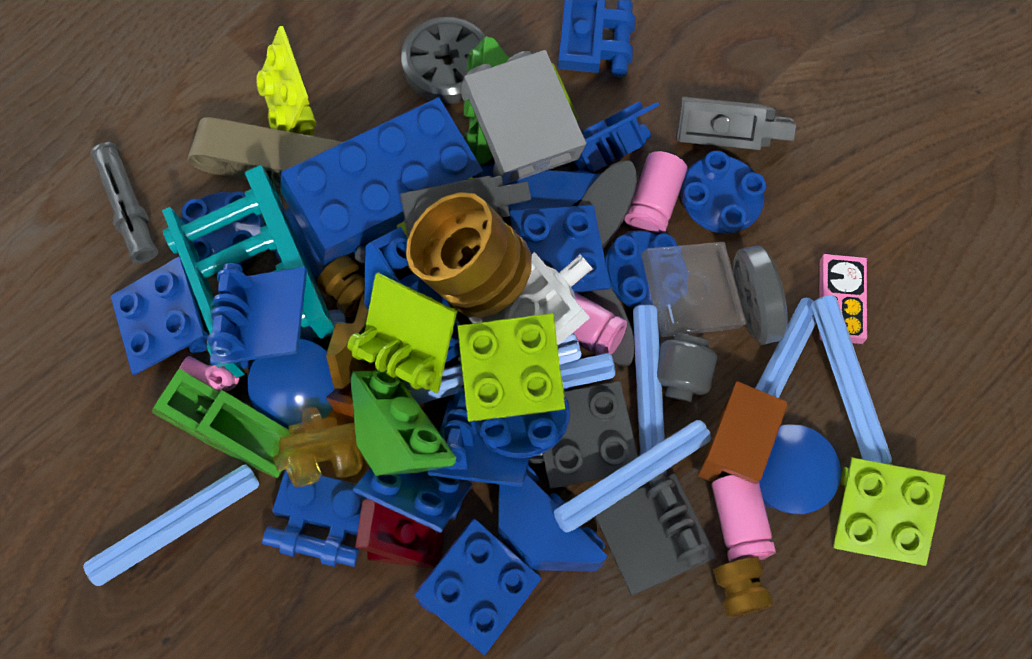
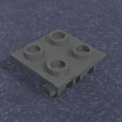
[542,381,638,489]
[595,473,717,596]

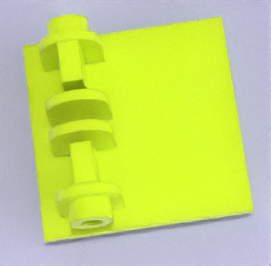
[257,26,317,136]

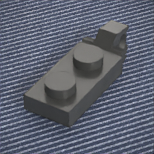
[676,97,797,150]
[399,176,531,237]

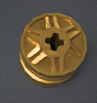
[406,192,532,318]

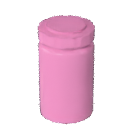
[624,151,687,235]
[573,292,627,355]
[712,475,776,562]

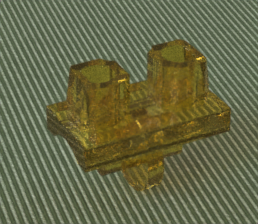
[273,407,363,488]

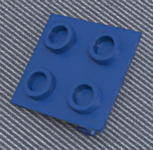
[571,101,660,173]
[509,205,610,292]
[111,256,209,375]
[207,263,307,365]
[428,385,530,487]
[353,468,473,532]
[413,519,542,655]

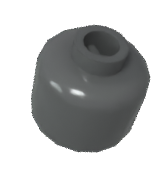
[657,333,718,402]

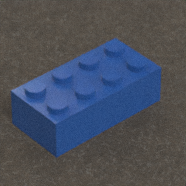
[280,97,483,266]

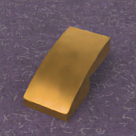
[326,293,369,389]

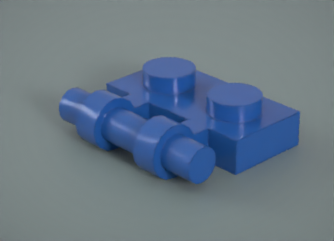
[558,0,636,77]
[263,467,368,567]

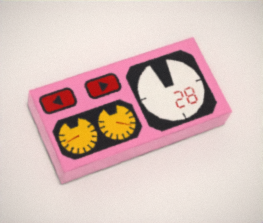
[819,254,867,344]

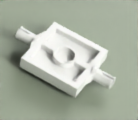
[458,252,593,364]

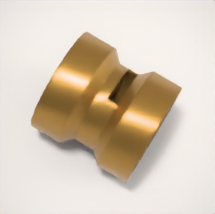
[317,255,365,318]
[713,557,774,618]

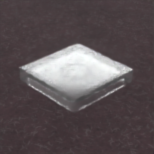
[641,242,746,337]

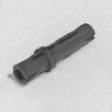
[90,142,159,264]

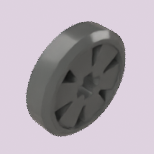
[401,17,486,104]
[733,245,788,345]

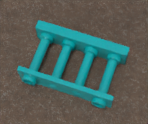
[162,165,335,378]

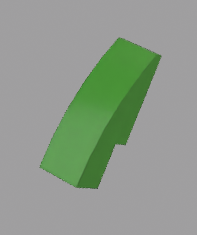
[152,368,301,479]

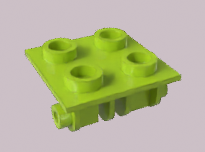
[347,273,457,394]
[458,313,565,422]
[833,457,946,566]

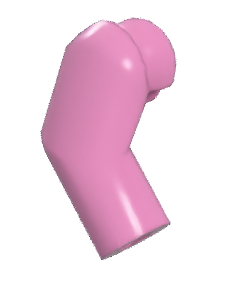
[180,356,239,392]

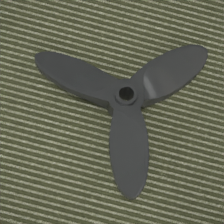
[577,160,637,366]

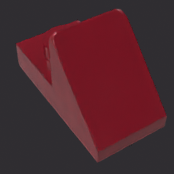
[355,499,444,568]

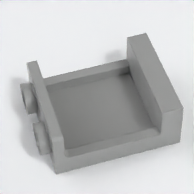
[460,50,586,185]

